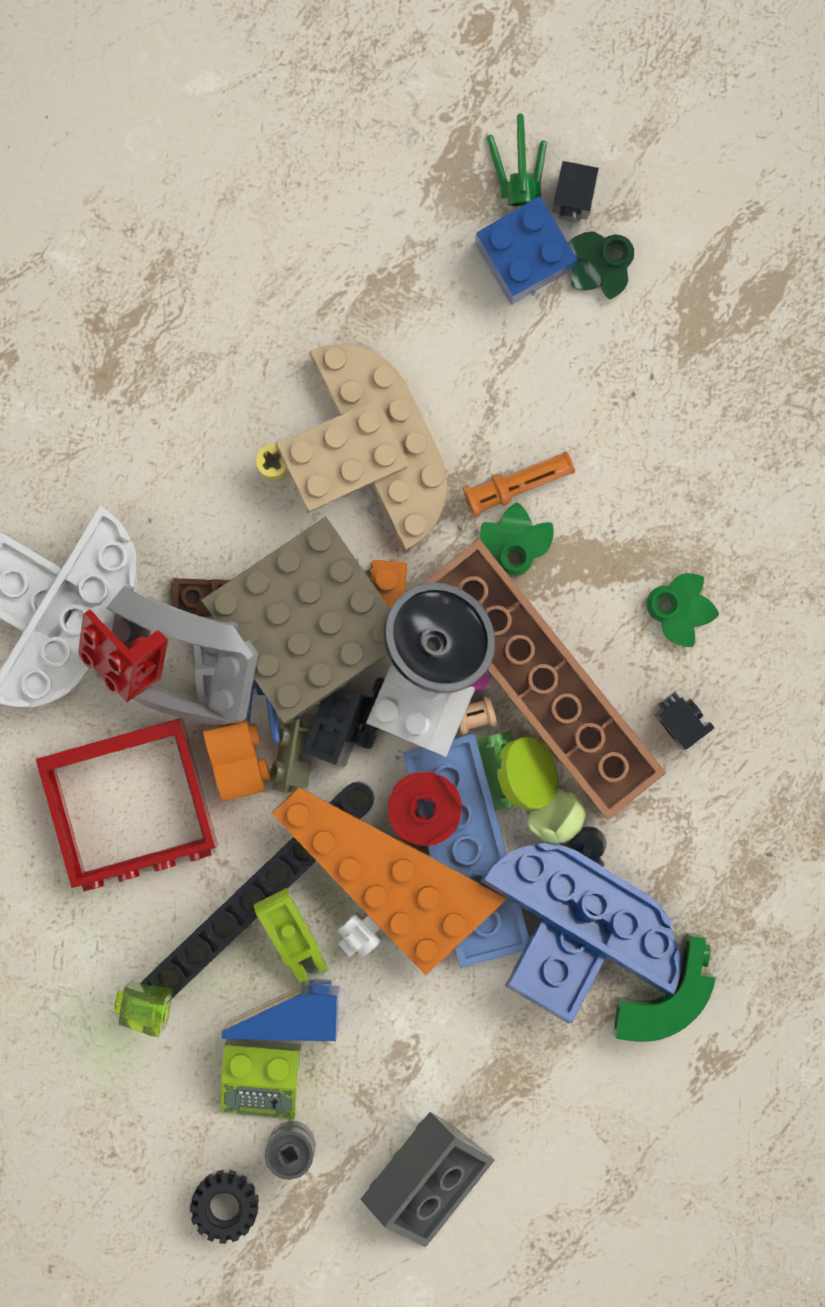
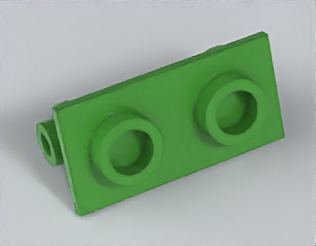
[476,730,515,811]

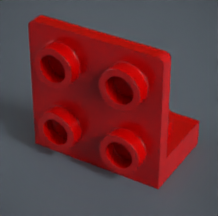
[78,609,168,703]

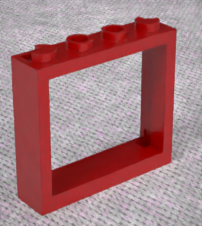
[36,718,218,892]

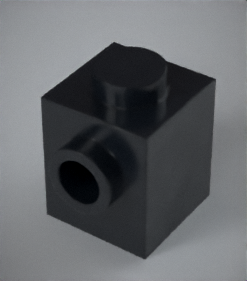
[552,161,599,222]

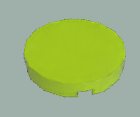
[497,736,559,812]

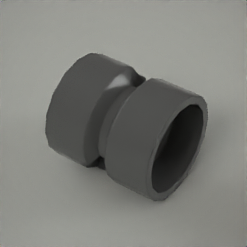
[265,1121,316,1180]

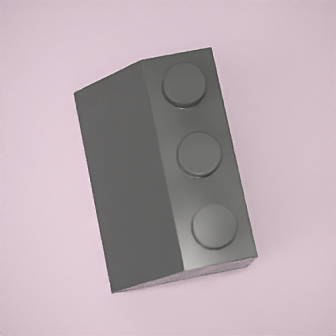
[360,1112,495,1247]

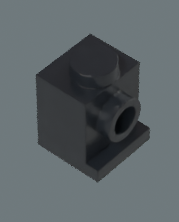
[655,691,715,751]

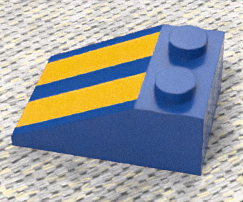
[222,979,340,1041]

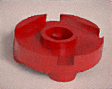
[388,771,462,846]

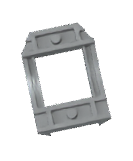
[96,585,258,726]

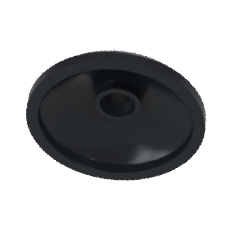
[384,583,495,693]

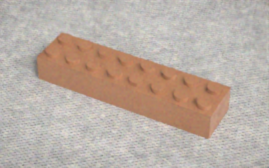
[423,539,666,820]

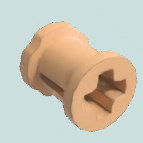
[459,695,498,736]

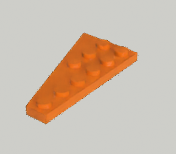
[272,786,507,976]

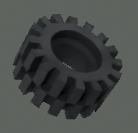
[190,1170,259,1244]

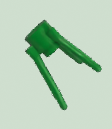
[487,113,547,207]

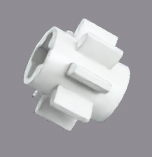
[337,912,383,958]

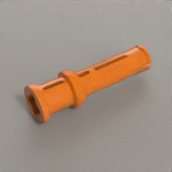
[462,451,575,518]

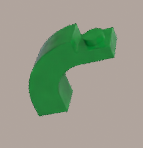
[613,933,716,1042]

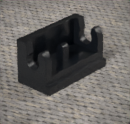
[302,688,369,767]

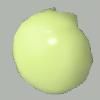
[527,789,586,844]

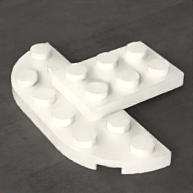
[0,505,138,707]

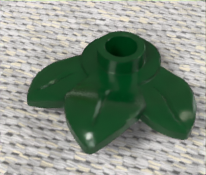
[568,231,634,300]

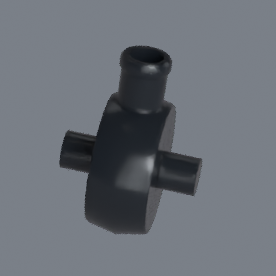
[572,826,607,867]

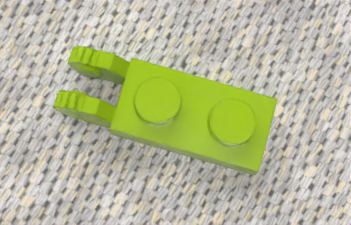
[253,888,329,984]

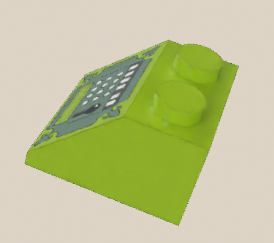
[221,1039,302,1119]

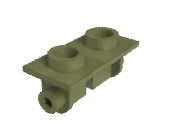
[270,719,313,793]

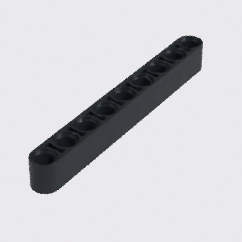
[124,781,375,1023]

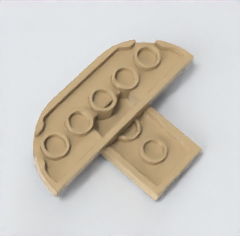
[276,344,447,552]

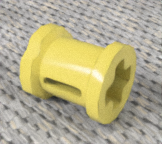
[256,444,288,481]

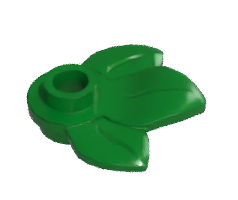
[480,502,554,576]
[646,573,719,647]

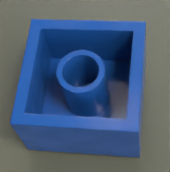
[475,196,577,305]

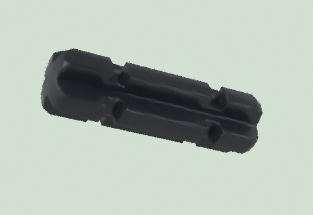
[354,677,385,749]

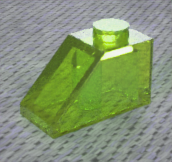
[114,982,174,1037]

